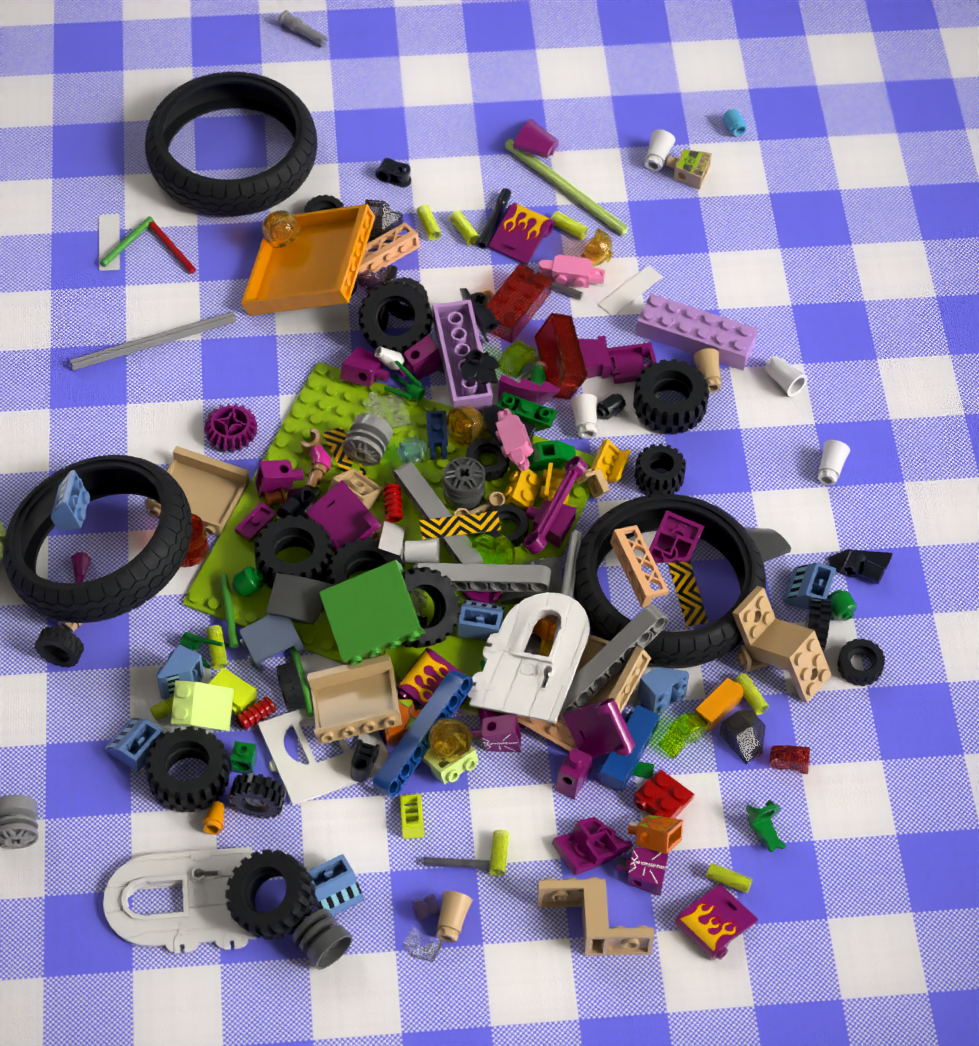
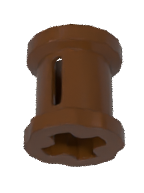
[263,487,287,508]

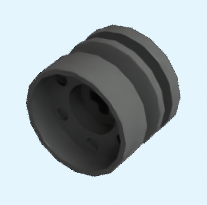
[443,457,486,510]
[292,908,353,970]

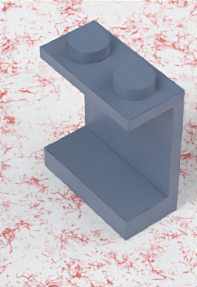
[239,615,305,672]

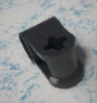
[375,158,412,188]
[350,739,380,782]

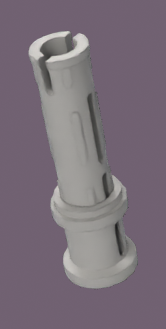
[278,10,328,47]

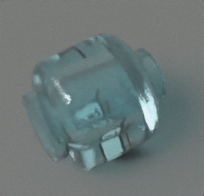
[396,436,427,464]

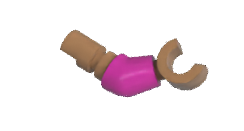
[300,428,331,489]

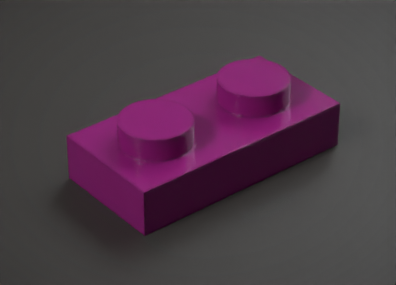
[235,502,277,543]

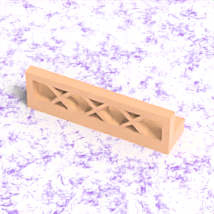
[356,222,420,281]
[610,525,669,608]
[516,716,578,751]

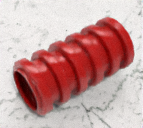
[383,484,403,522]
[236,696,276,731]

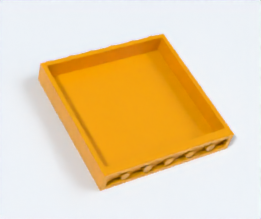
[241,204,375,316]

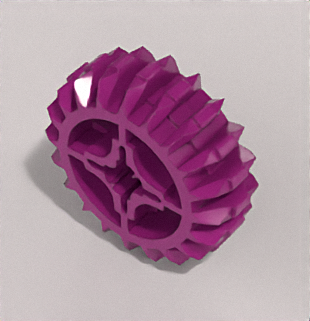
[204,403,258,453]

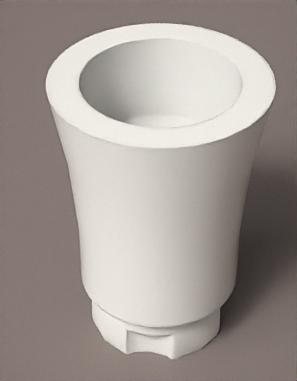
[644,130,675,172]
[764,356,808,397]
[570,394,598,439]
[817,440,850,485]
[400,538,440,563]

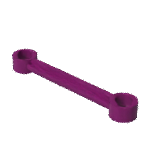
[523,456,588,555]

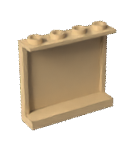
[145,446,250,537]
[575,634,651,713]
[307,654,402,745]

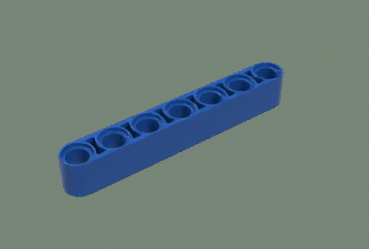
[373,670,473,797]

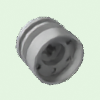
[342,413,393,466]
[0,795,38,849]

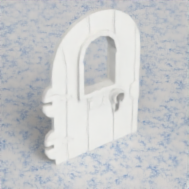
[468,592,590,723]
[103,847,256,954]

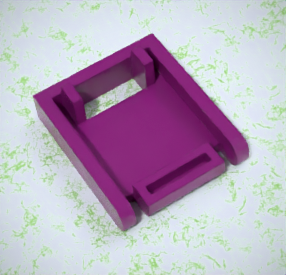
[608,342,657,384]

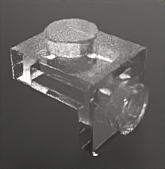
[403,927,443,962]

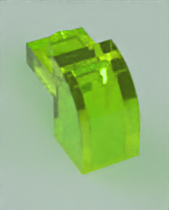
[498,340,541,377]
[472,534,515,565]
[658,713,709,759]

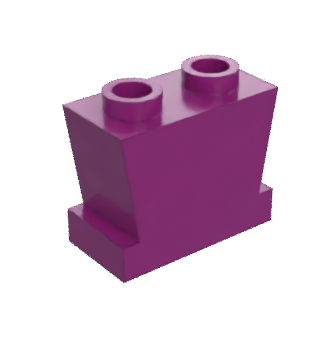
[571,336,611,381]

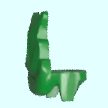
[745,800,786,852]

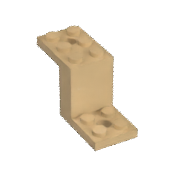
[732,586,832,703]
[537,877,655,956]

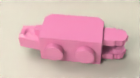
[538,254,605,288]
[495,408,533,471]

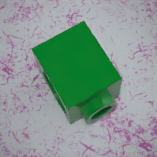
[230,741,257,774]

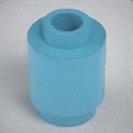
[723,109,747,136]

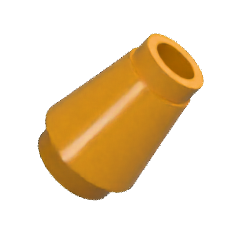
[202,801,225,835]

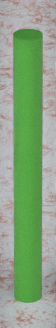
[100,216,154,267]
[219,574,239,648]
[289,645,314,717]

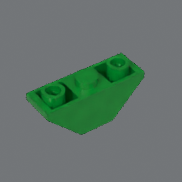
[497,392,558,432]
[527,440,576,471]

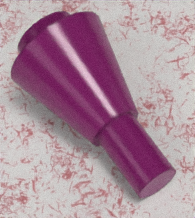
[71,552,92,583]

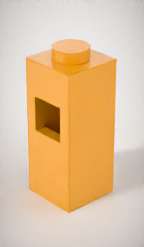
[693,678,744,732]

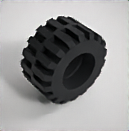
[635,443,686,495]

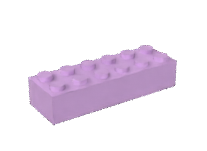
[636,293,758,371]
[433,300,493,414]

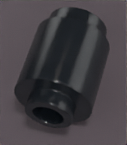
[597,394,626,420]

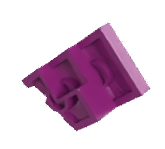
[513,119,559,159]
[498,375,560,405]
[645,510,704,563]
[552,817,633,876]

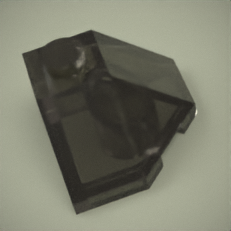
[365,199,403,242]
[719,710,766,764]

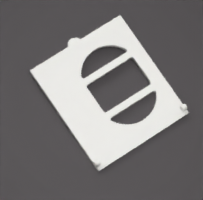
[258,707,389,806]

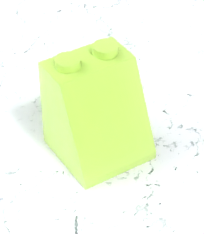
[171,680,234,731]

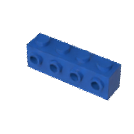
[598,705,660,792]

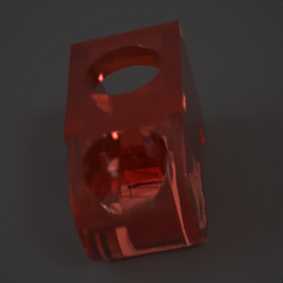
[769,745,810,774]

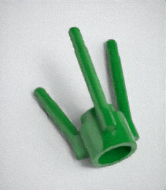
[384,360,426,402]
[180,632,230,669]

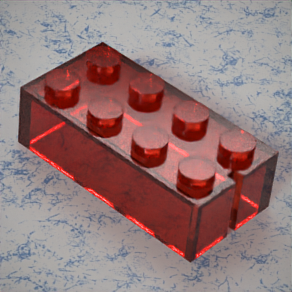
[487,263,552,343]
[534,313,588,400]

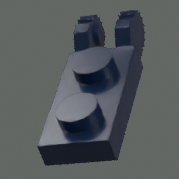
[426,411,448,460]

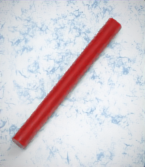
[149,221,196,274]

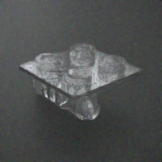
[363,392,411,429]

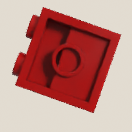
[634,769,695,818]

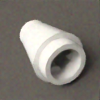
[375,346,404,370]

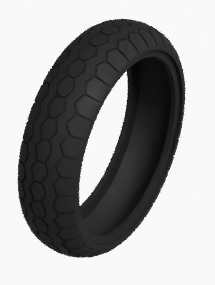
[145,71,317,217]
[3,455,192,623]
[574,494,766,669]

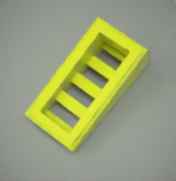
[400,794,425,839]

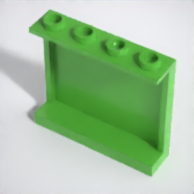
[319,560,425,665]

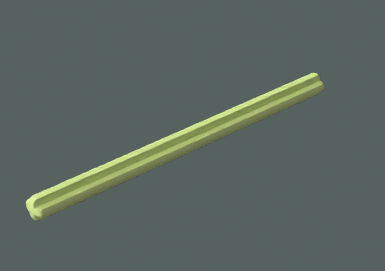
[505,139,628,235]

